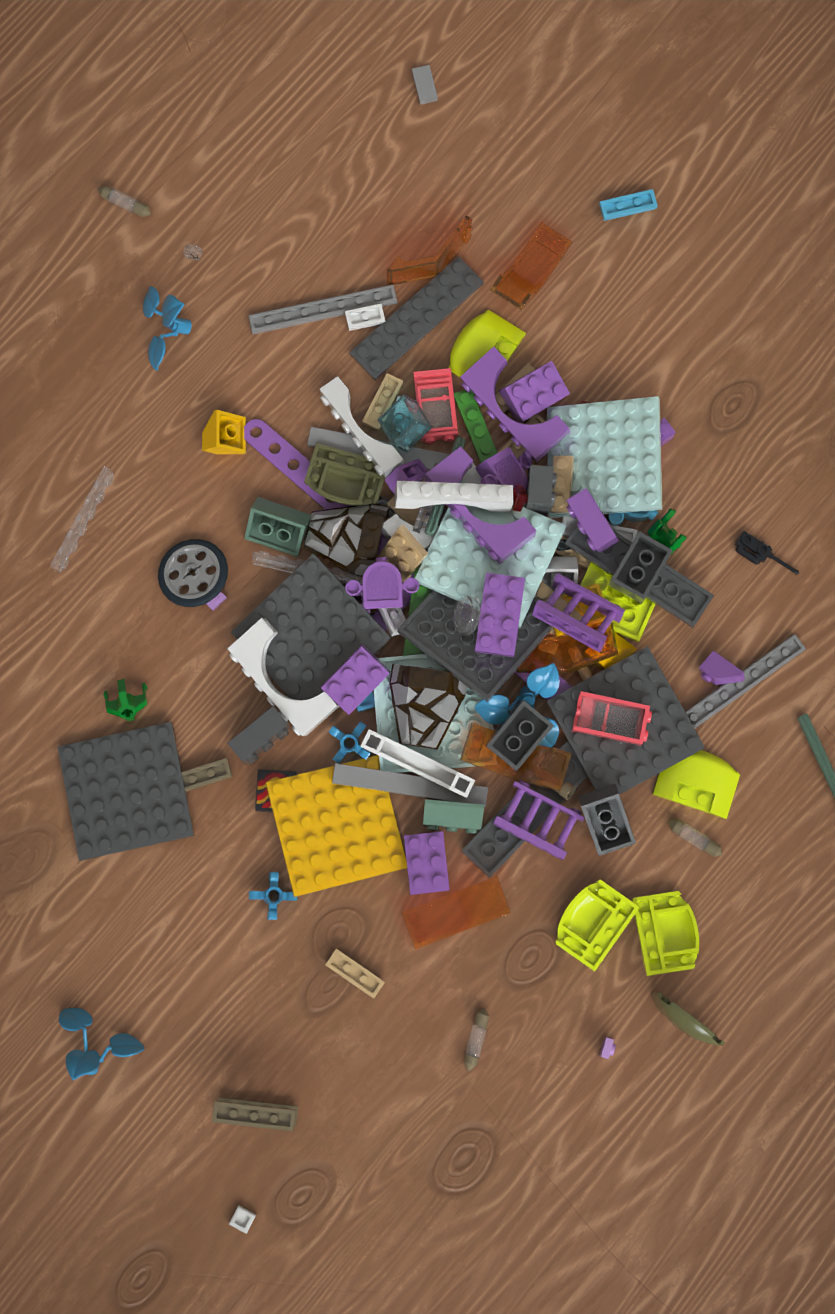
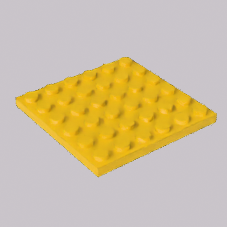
[266,755,407,897]

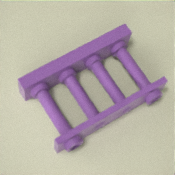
[532,573,625,652]
[493,780,585,860]

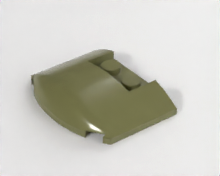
[304,443,385,506]
[651,991,725,1046]

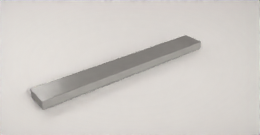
[248,284,397,335]
[307,427,450,471]
[685,634,806,729]
[332,763,488,807]

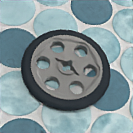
[158,539,228,607]

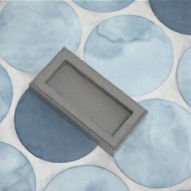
[412,65,438,105]

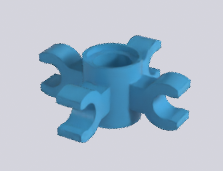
[328,721,371,764]
[249,872,297,920]

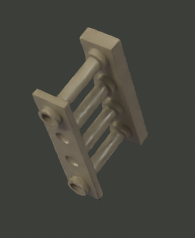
[212,1097,298,1131]

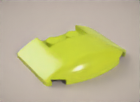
[449,310,526,377]
[652,750,740,819]
[556,880,640,971]
[632,891,699,976]

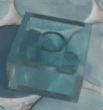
[377,394,432,452]

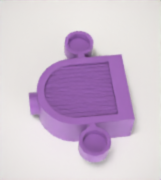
[475,447,532,502]
[345,557,419,609]

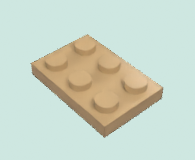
[377,525,428,582]

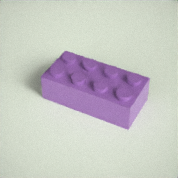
[475,573,525,658]

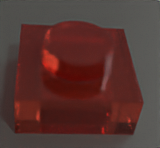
[512,484,527,512]

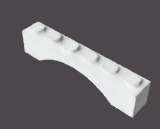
[320,376,404,478]
[395,481,513,512]
[360,729,475,798]

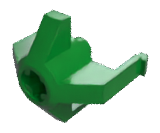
[647,508,687,554]
[103,679,148,722]

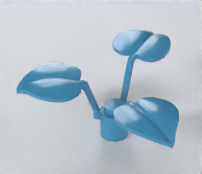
[143,286,192,371]
[475,663,559,748]
[58,1008,145,1080]

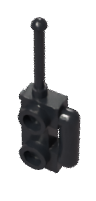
[734,531,799,575]

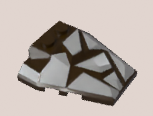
[303,503,390,577]
[389,664,467,750]

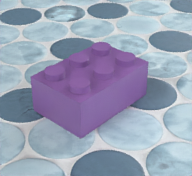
[499,361,570,423]
[566,488,619,553]
[321,643,390,715]
[404,831,450,895]

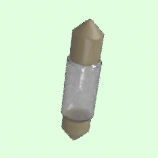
[98,185,151,218]
[668,819,723,857]
[463,1008,490,1071]

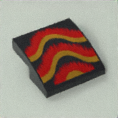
[255,770,297,812]

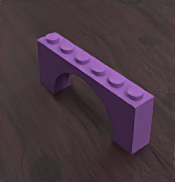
[460,347,570,462]
[425,446,537,564]

